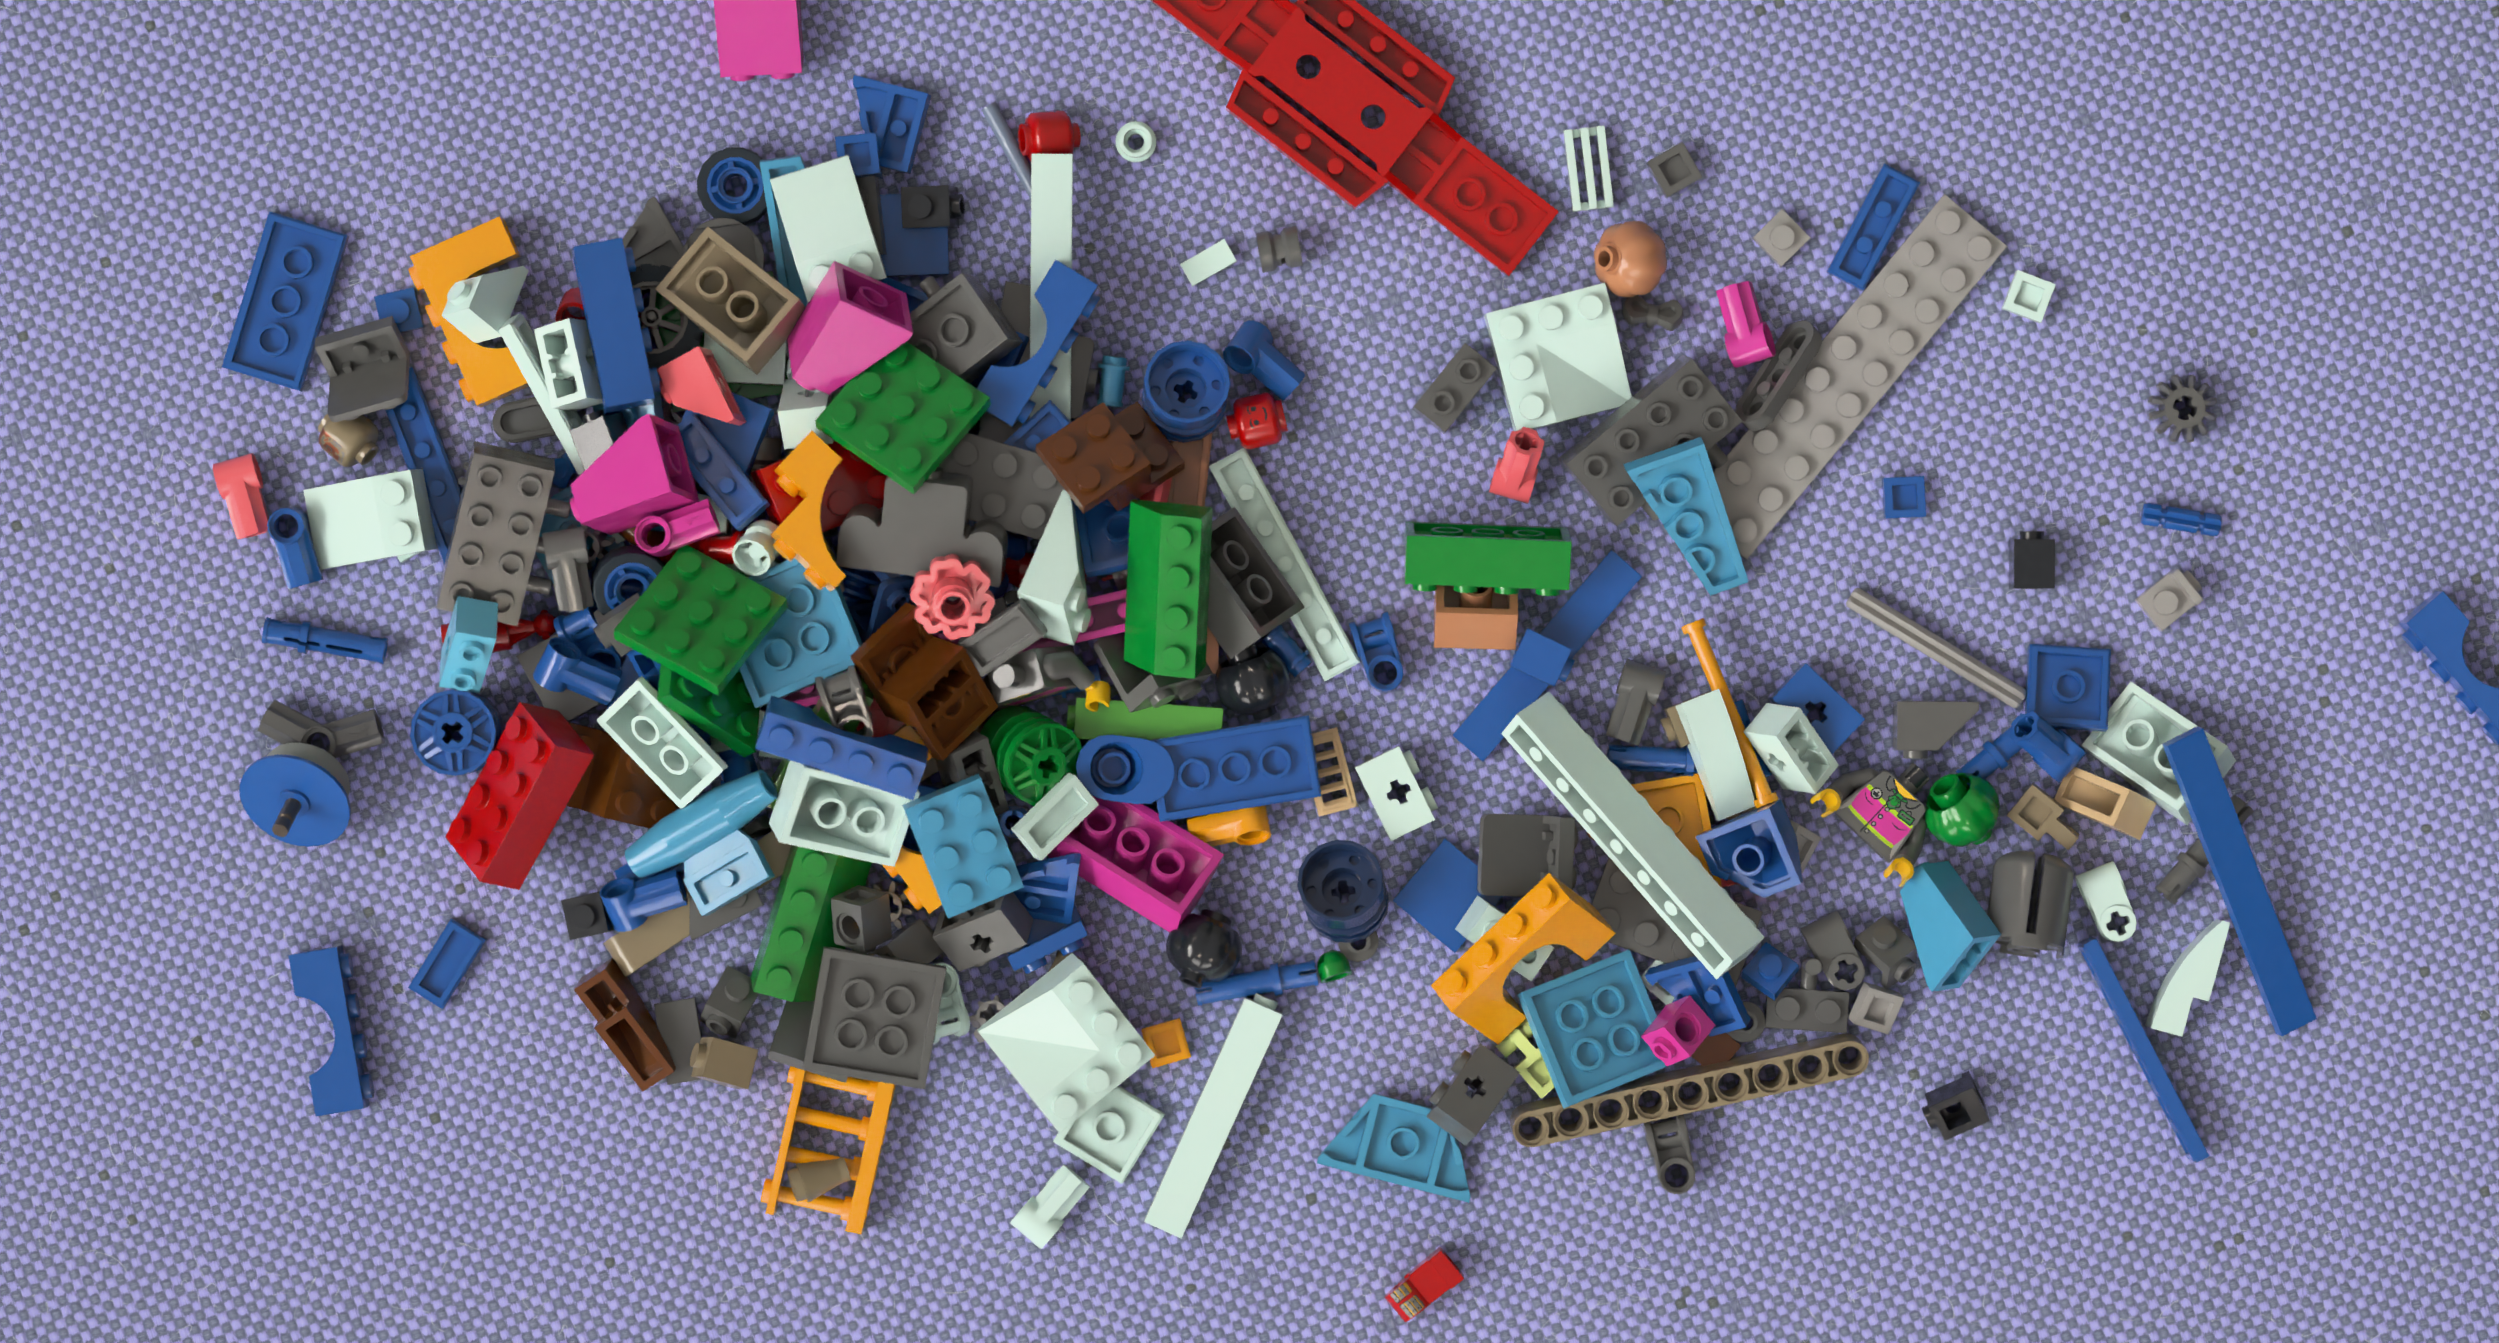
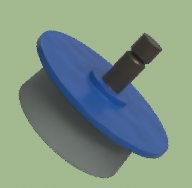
[239,742,351,847]

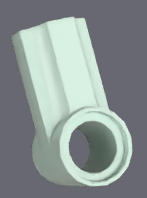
[1010,1164,1090,1249]

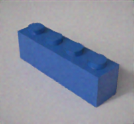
[572,237,661,413]

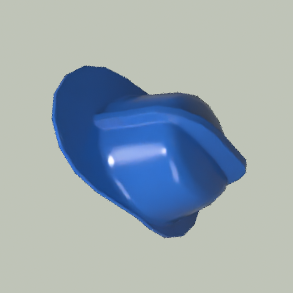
[1076,735,1175,804]

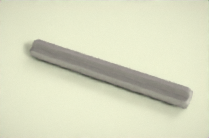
[1846,588,2027,708]

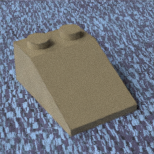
[655,226,806,375]

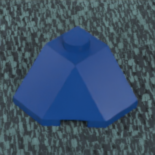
[1696,799,1803,898]

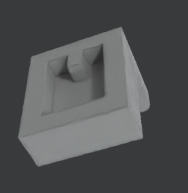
[2135,569,2203,631]

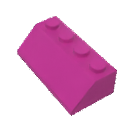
[1047,796,1224,932]

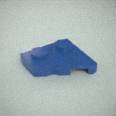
[853,75,931,174]
[1014,853,1081,925]
[1645,956,1751,1037]

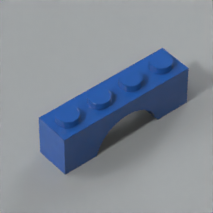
[977,259,1101,428]
[2399,591,2499,745]
[755,695,928,800]
[288,945,374,1117]

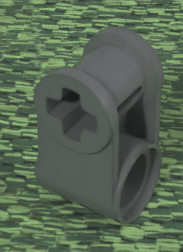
[815,665,873,737]
[1800,910,1865,990]
[1643,1115,1695,1194]

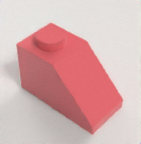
[657,346,746,426]

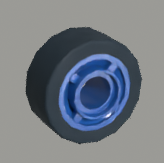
[697,147,767,226]
[591,546,665,615]

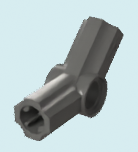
[257,700,385,758]

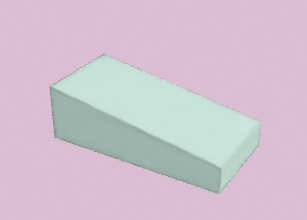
[1180,239,1237,287]

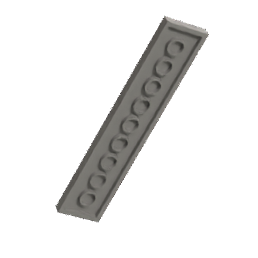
[1713,194,2007,560]

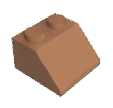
[1434,585,1518,650]

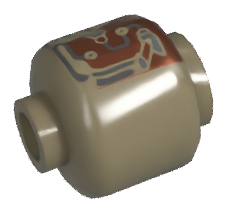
[318,414,379,467]

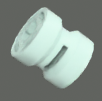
[732,520,780,576]

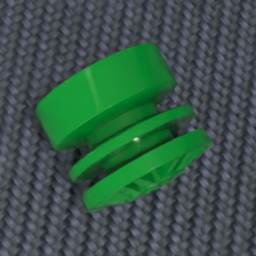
[980,706,1082,806]

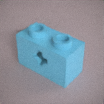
[439,596,498,693]

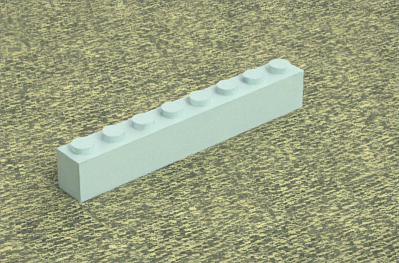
[1501,692,1765,980]

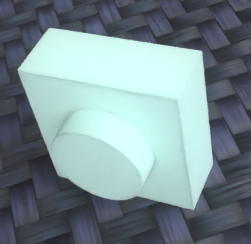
[2001,270,2056,323]

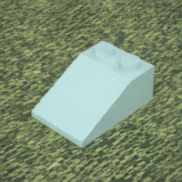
[770,155,886,302]
[303,469,437,570]
[1017,490,1091,646]
[2082,681,2236,825]
[769,760,920,867]

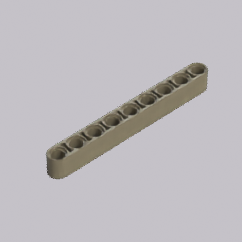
[1510,1033,1869,1147]

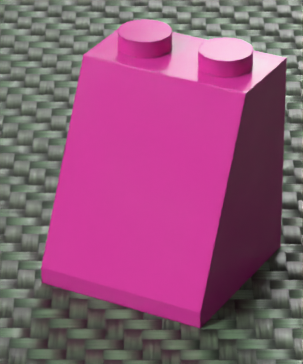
[714,0,804,81]
[787,261,913,394]
[570,414,699,535]

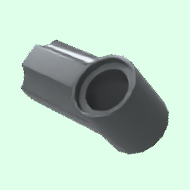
[542,526,594,612]
[1605,659,1666,746]

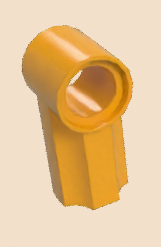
[1186,805,1271,847]

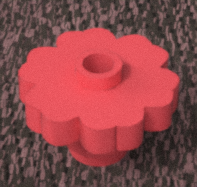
[910,554,995,640]

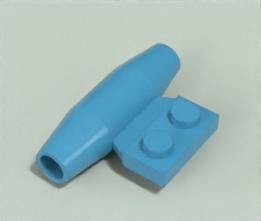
[625,770,778,916]

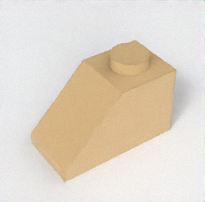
[2054,767,2157,840]

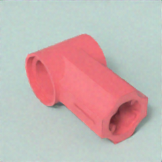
[1489,427,1545,504]
[213,453,269,540]

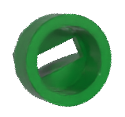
[1317,950,1352,983]

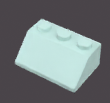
[596,676,728,809]

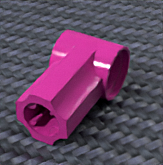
[1716,281,1776,368]
[634,499,721,557]

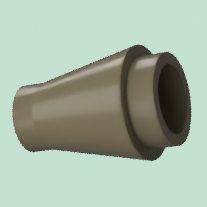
[787,1157,851,1203]

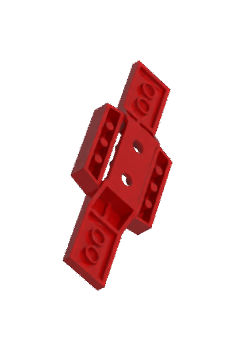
[1151,0,1559,277]

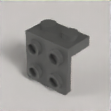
[315,316,410,422]
[1094,632,1213,713]
[1477,813,1578,896]

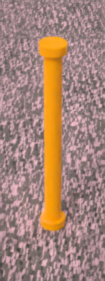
[1681,618,1779,808]

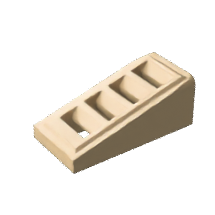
[1312,727,1358,817]

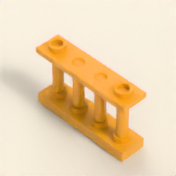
[761,1066,896,1234]

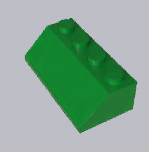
[1124,499,1213,679]
[1404,521,1572,596]
[750,845,872,1002]

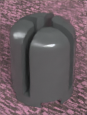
[1987,851,2074,959]

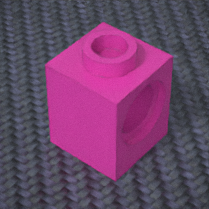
[1641,995,1716,1066]

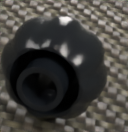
[1215,642,1290,721]
[1166,909,1242,988]

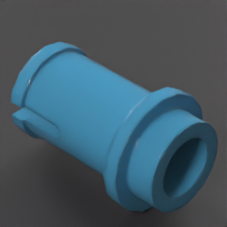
[1097,355,1130,407]

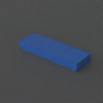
[1826,164,1920,291]
[677,412,771,531]

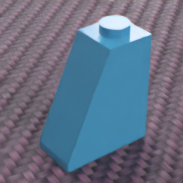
[1900,861,2001,992]

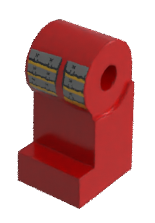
[1384,1247,1464,1322]

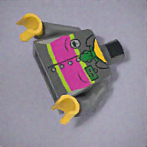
[983,646,1111,714]
[1810,762,1930,887]

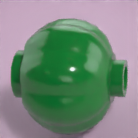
[1925,773,2000,847]

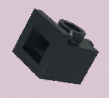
[1922,1071,1990,1141]

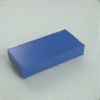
[408,918,487,1009]

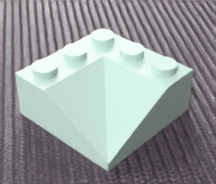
[1484,283,1632,431]
[977,953,1155,1133]

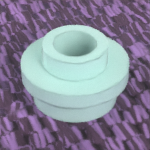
[1116,121,1156,162]

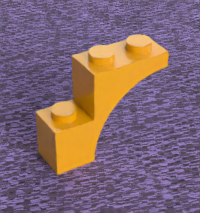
[771,431,846,592]

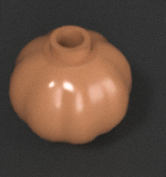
[1594,221,1667,297]

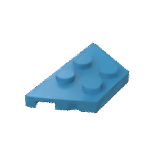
[1317,1093,1470,1203]

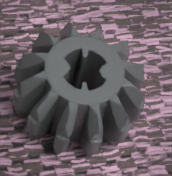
[2147,374,2217,443]

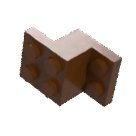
[1036,402,1185,514]
[850,603,998,761]
[566,721,679,829]

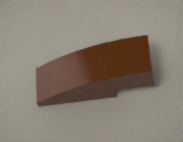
[574,958,676,1091]

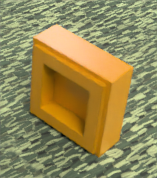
[1141,1018,1191,1069]

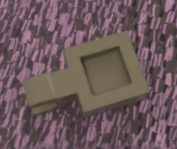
[2007,783,2080,850]

